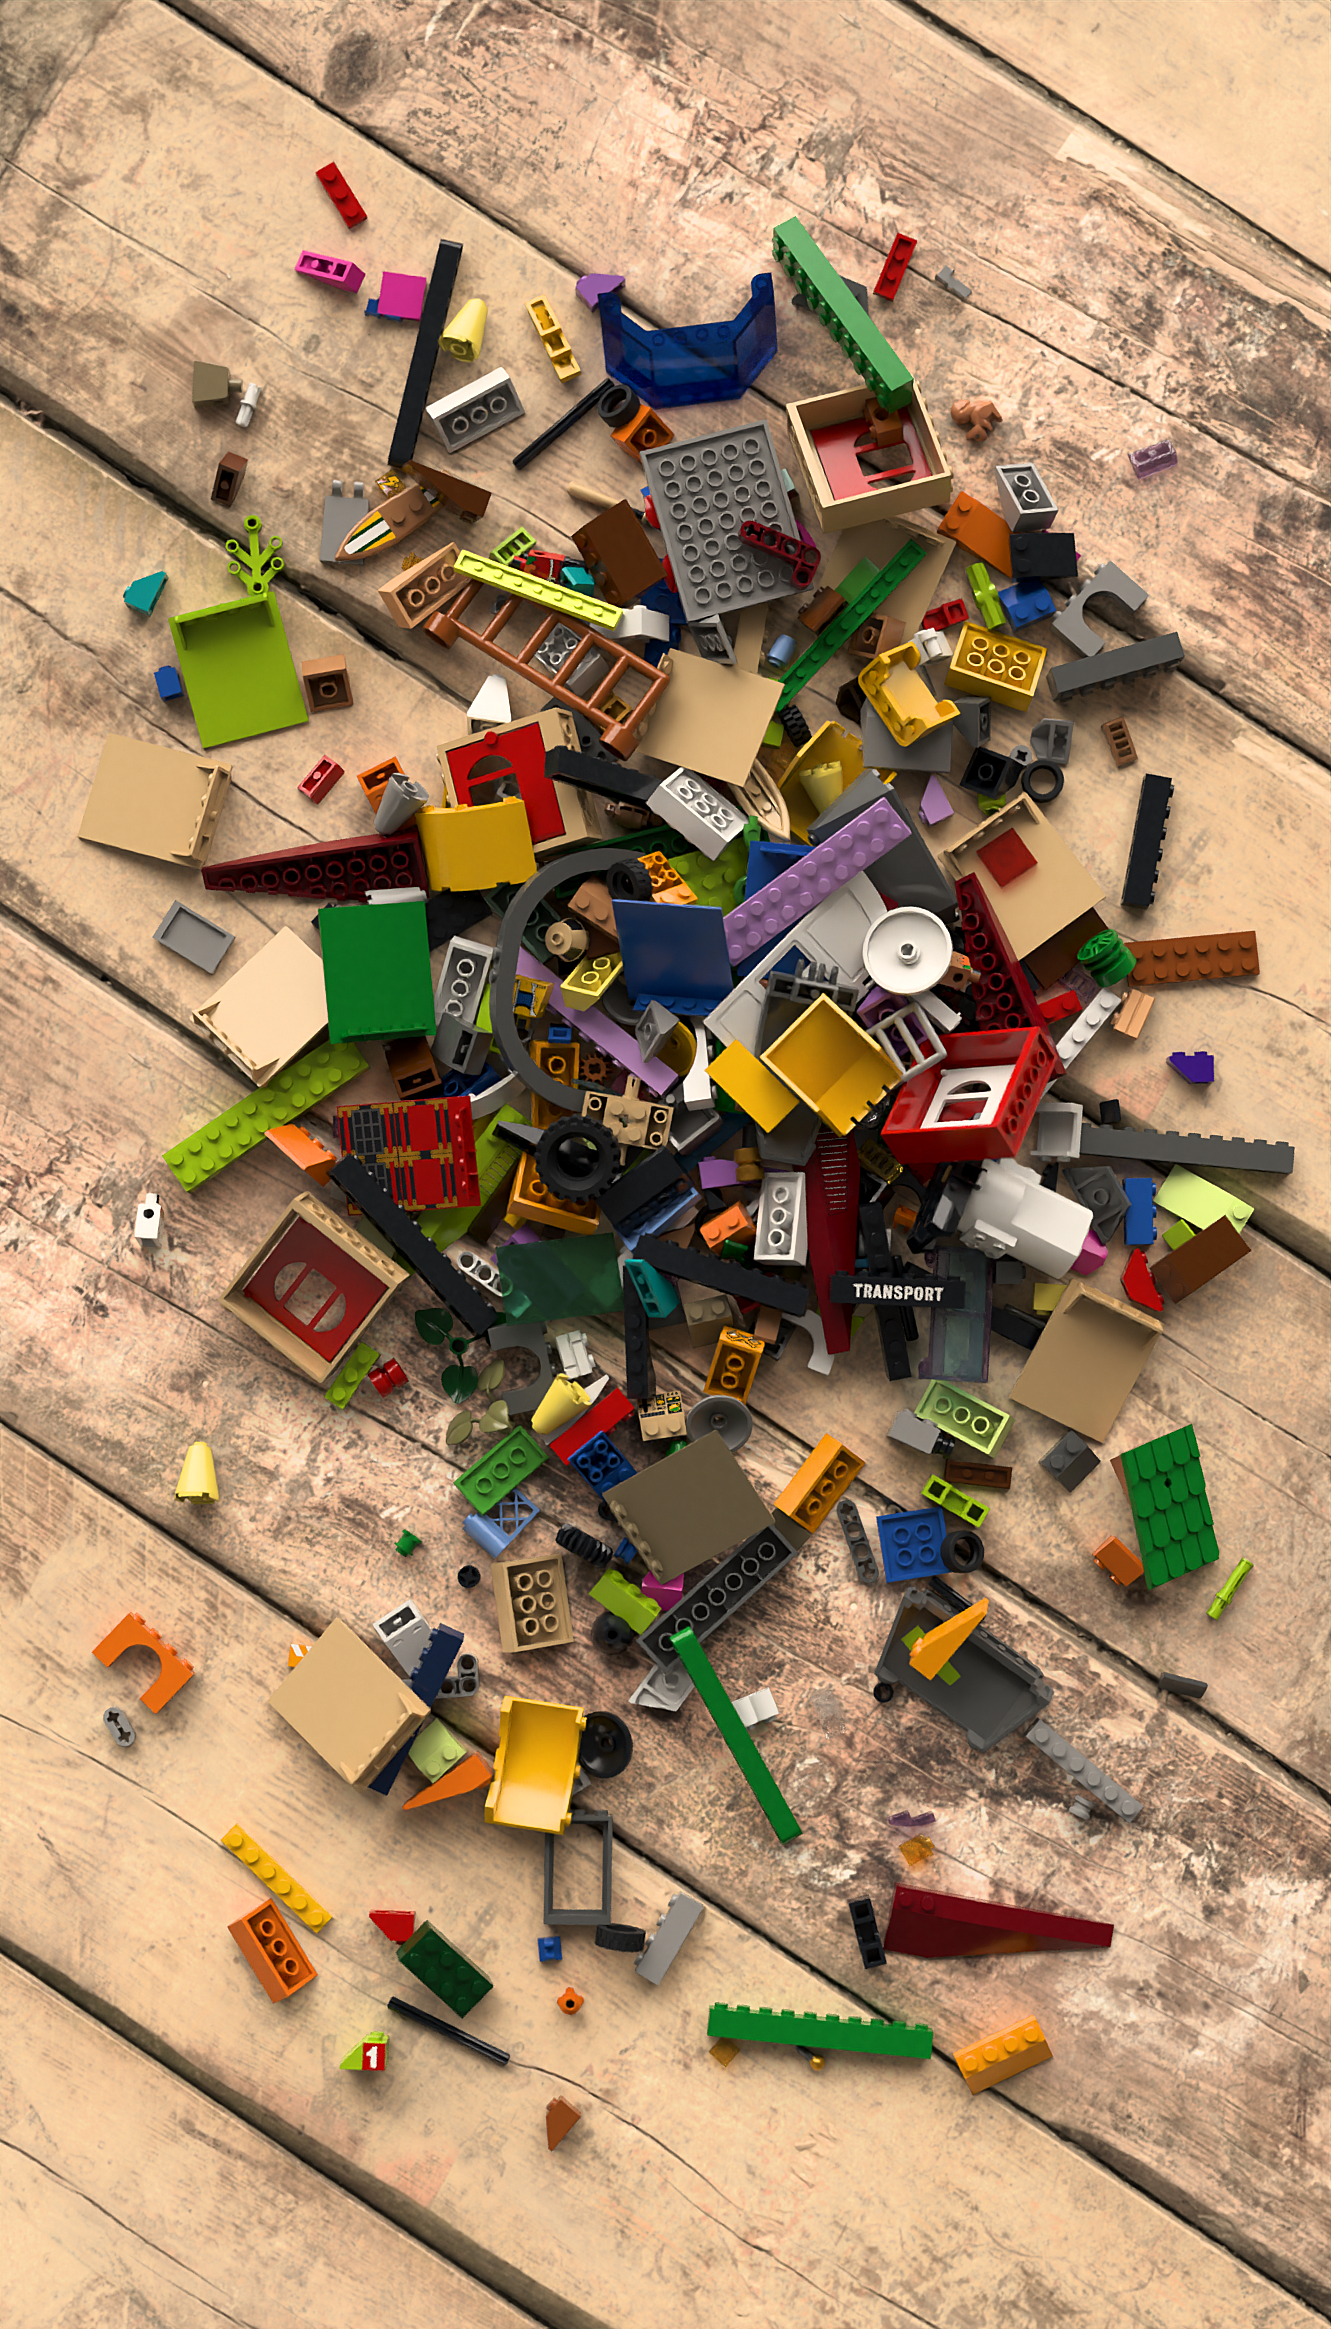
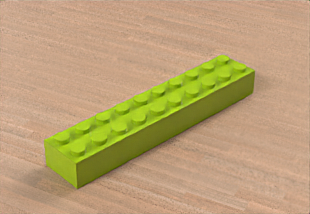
[162,1039,371,1193]

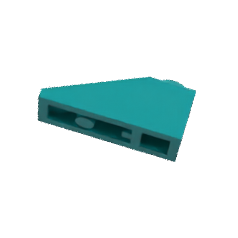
[624,1259,680,1318]

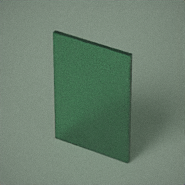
[495,1232,624,1326]

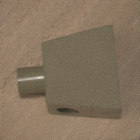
[192,361,243,408]

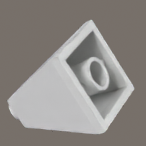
[467,674,511,735]

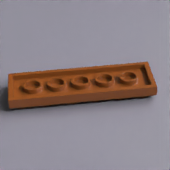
[1124,931,1260,987]

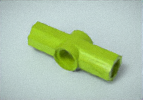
[965,562,1006,631]

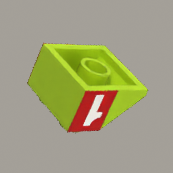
[339,2031,389,2071]

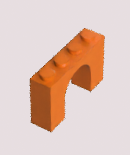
[92,1612,196,1714]

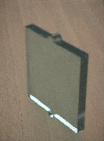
[571,1078,623,1097]

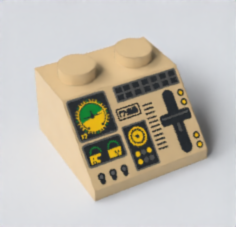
[637,1391,687,1441]

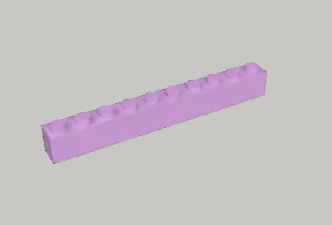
[516,947,680,1099]

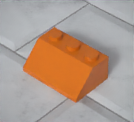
[264,1123,338,1187]

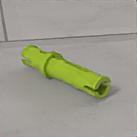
[1206,1557,1254,1621]

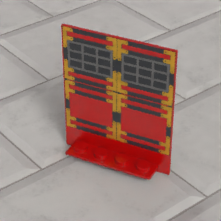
[337,1096,481,1216]

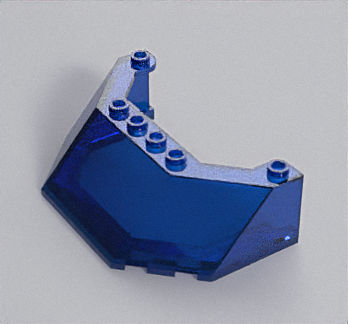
[597,272,778,410]

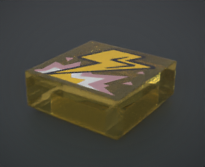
[375,469,406,499]

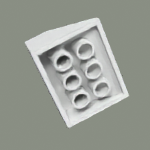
[646,767,749,861]

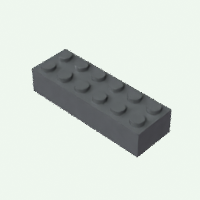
[1046,632,1185,703]

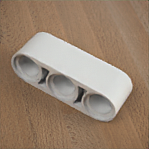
[457,1251,514,1297]

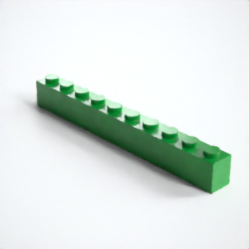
[707,2002,933,2059]

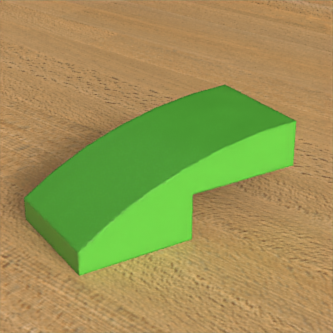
[834,556,881,605]

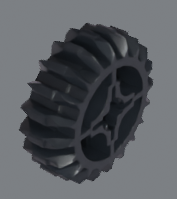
[555,1523,614,1568]

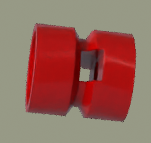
[368,1358,409,1398]

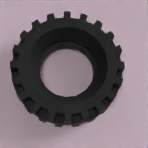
[534,1114,621,1203]

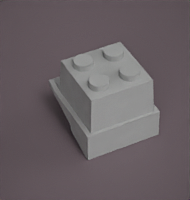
[657,1083,723,1157]

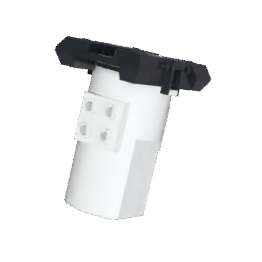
[906,1113,1093,1279]

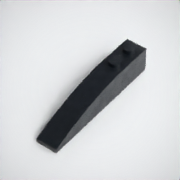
[492,1121,625,1183]

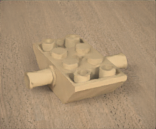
[581,1076,674,1166]

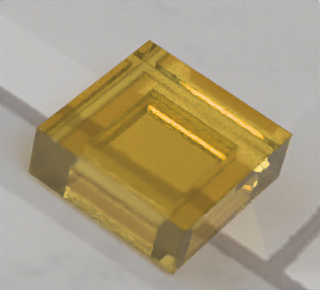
[709,2037,740,2067]

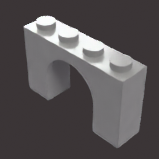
[1050,560,1149,658]

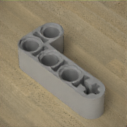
[401,1652,480,1699]

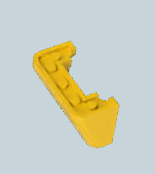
[858,641,960,746]

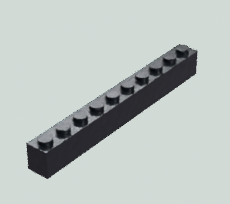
[326,1153,498,1337]

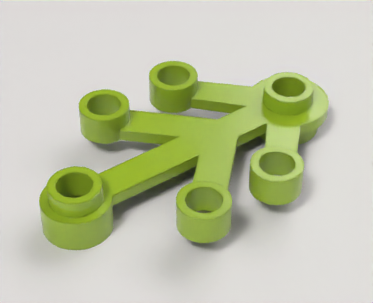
[226,515,285,596]

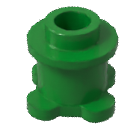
[394,1529,423,1557]

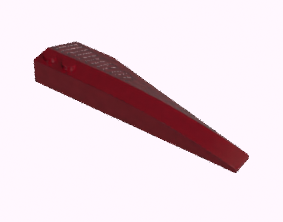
[792,1128,860,1355]

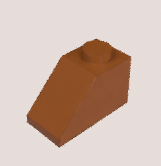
[546,2095,581,2152]

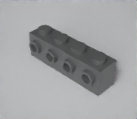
[541,697,619,763]

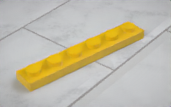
[221,1823,333,1934]

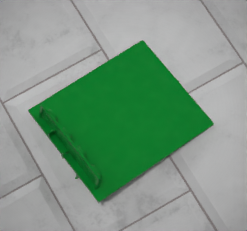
[318,901,437,1044]

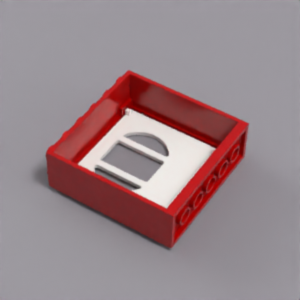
[881,1026,1058,1164]

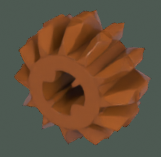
[578,1051,614,1089]

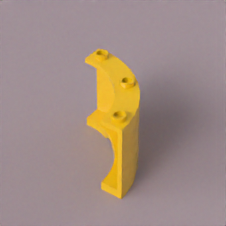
[415,796,537,891]
[484,1696,587,1835]

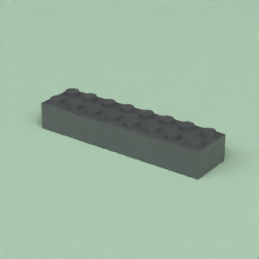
[636,1524,798,1674]

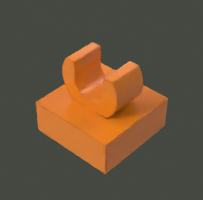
[892,1204,918,1234]

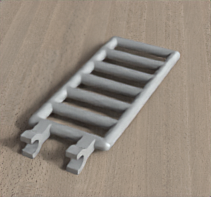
[822,1001,947,1128]

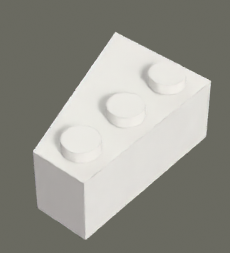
[591,605,669,645]

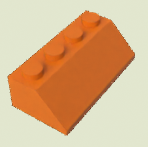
[227,1898,318,2004]

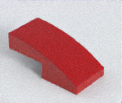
[921,598,969,632]

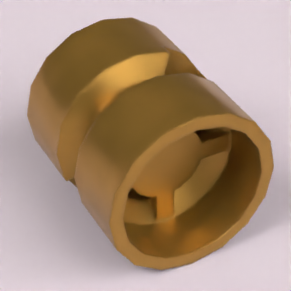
[733,1147,765,1182]

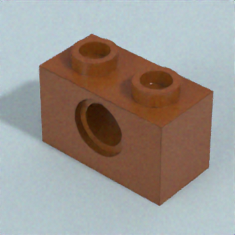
[863,397,903,447]

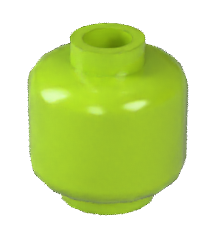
[977,793,1006,816]

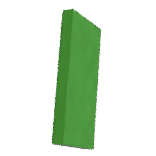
[453,1425,549,1516]

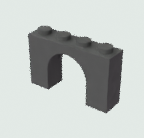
[488,1316,557,1415]

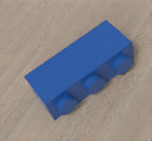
[1123,1178,1157,1246]

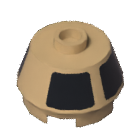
[545,918,590,962]

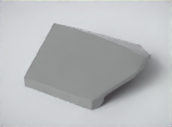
[1030,718,1074,764]

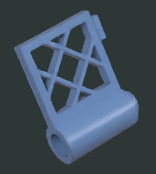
[462,1487,540,1559]

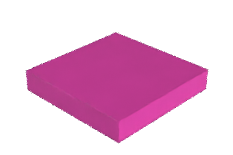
[377,271,426,322]

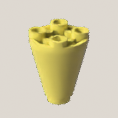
[798,761,843,815]

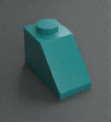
[560,567,595,597]
[123,571,169,617]

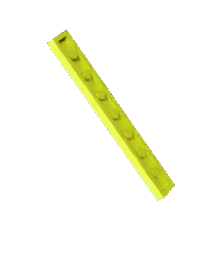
[453,550,623,631]

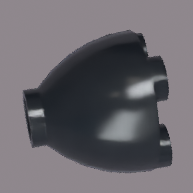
[591,1611,635,1655]

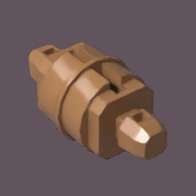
[604,802,665,831]

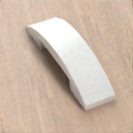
[467,1069,526,1120]

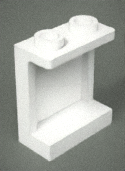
[1031,1103,1083,1162]

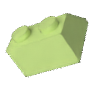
[408,1718,467,1783]

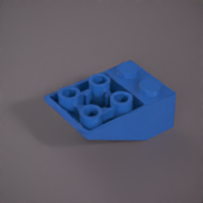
[568,1430,638,1503]

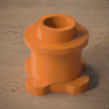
[557,1987,584,2015]

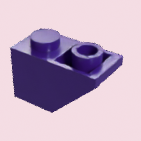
[1166,1051,1214,1084]

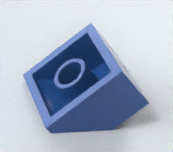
[998,581,1056,633]

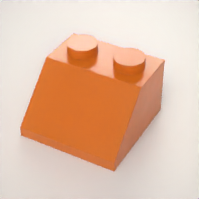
[610,404,675,464]
[1092,1535,1144,1587]

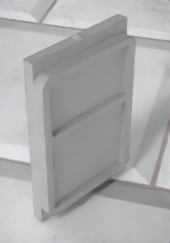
[153,900,235,974]

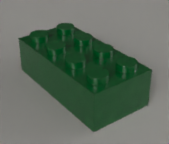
[396,1920,494,2019]

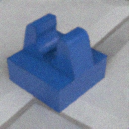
[538,1936,562,1962]

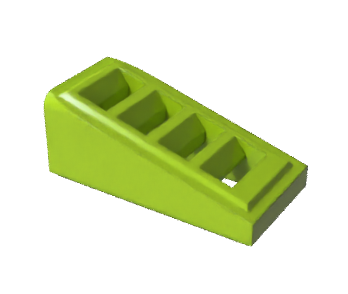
[489,527,537,567]

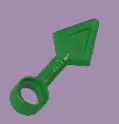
[720,1240,756,1271]

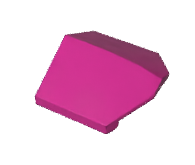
[1070,1229,1108,1276]
[641,1570,684,1611]

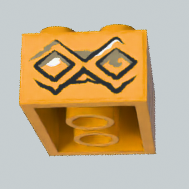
[703,1325,765,1405]

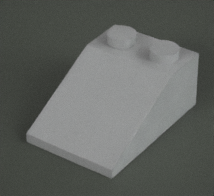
[994,463,1059,532]

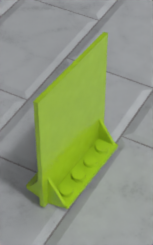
[168,591,309,748]

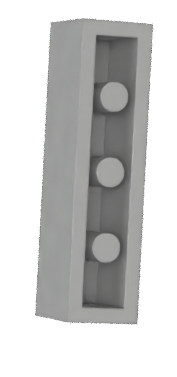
[634,1891,704,1985]

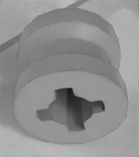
[1009,745,1032,769]
[1068,1794,1096,1820]

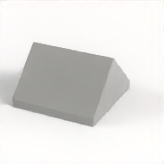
[635,1000,680,1063]

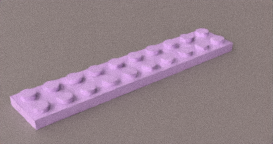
[723,797,911,966]

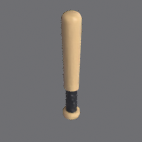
[567,482,648,524]

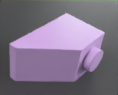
[918,774,954,828]

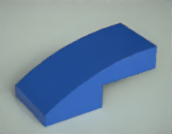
[548,1023,572,1044]

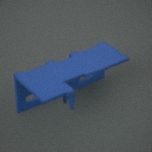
[364,298,402,323]

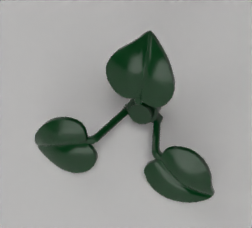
[415,1308,518,1404]

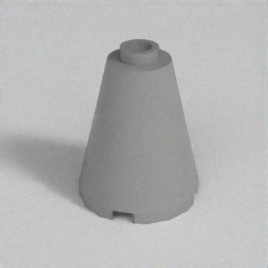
[374,773,429,835]
[365,887,428,905]

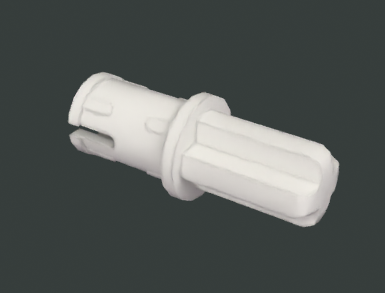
[236,383,262,427]

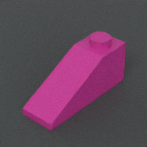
[294,250,366,294]

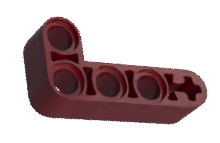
[738,520,821,591]

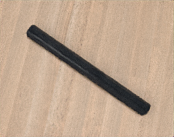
[512,378,615,470]
[387,1997,510,2066]

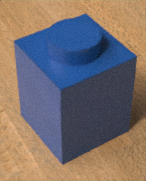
[154,666,184,702]

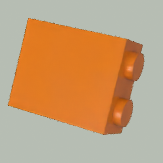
[700,1200,757,1260]

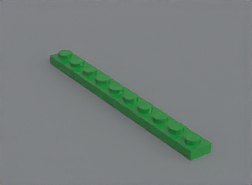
[775,539,927,714]

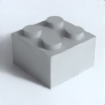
[886,1409,941,1454]

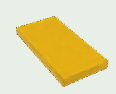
[704,1039,800,1134]

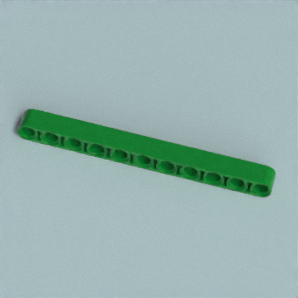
[669,1626,803,1845]

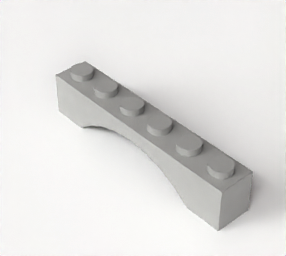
[1024,1717,1143,1823]

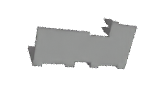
[935,265,972,301]

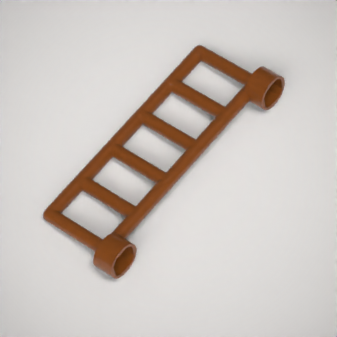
[422,578,670,761]

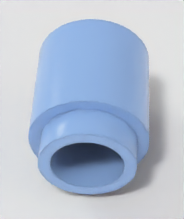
[767,634,796,669]

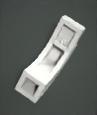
[781,1309,835,1376]

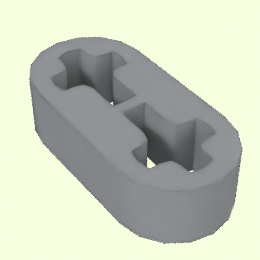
[103,1706,136,1746]

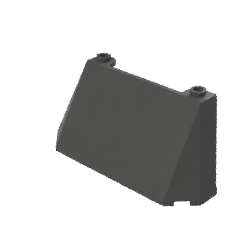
[806,769,960,925]
[874,1586,1054,1753]

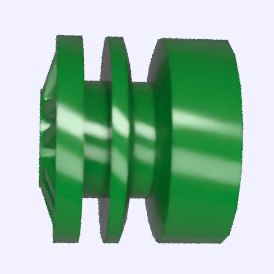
[1077,929,1137,988]

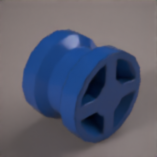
[613,1537,637,1565]

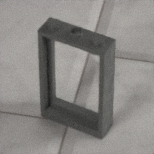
[544,1809,613,1925]

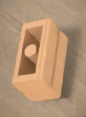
[1110,988,1155,1041]

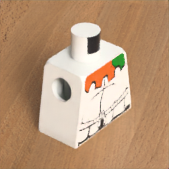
[134,1193,164,1248]

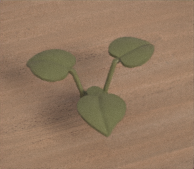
[446,1358,514,1445]

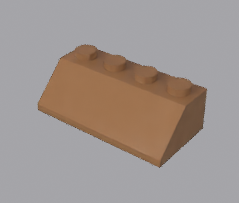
[568,874,619,943]

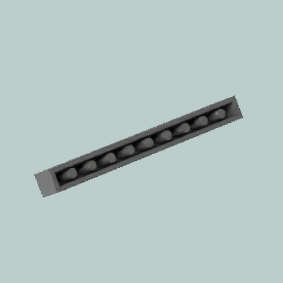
[1079,1123,1295,1174]

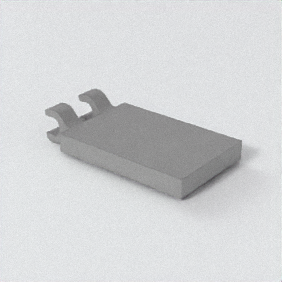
[320,480,369,566]

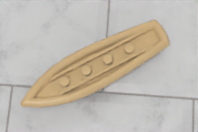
[727,758,790,842]

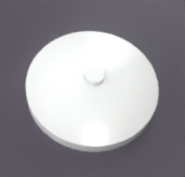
[863,907,953,995]

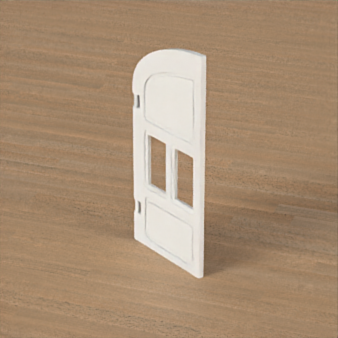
[703,871,887,1056]

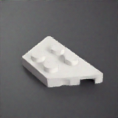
[628,1661,694,1711]

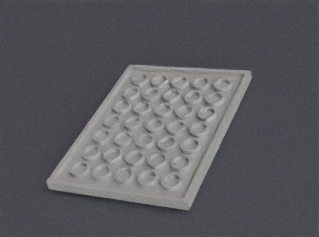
[639,419,814,623]

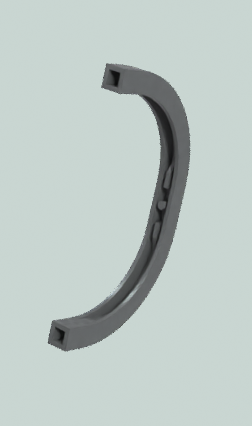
[489,848,645,1113]

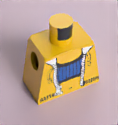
[513,974,555,1028]

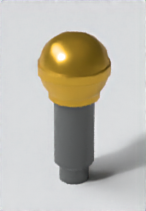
[795,2045,825,2071]

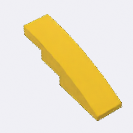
[525,294,581,383]

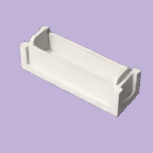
[905,990,962,1034]

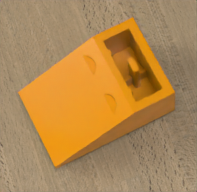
[631,851,698,905]

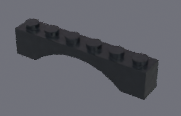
[623,1265,656,1399]

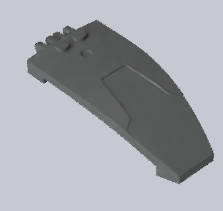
[754,959,859,1166]

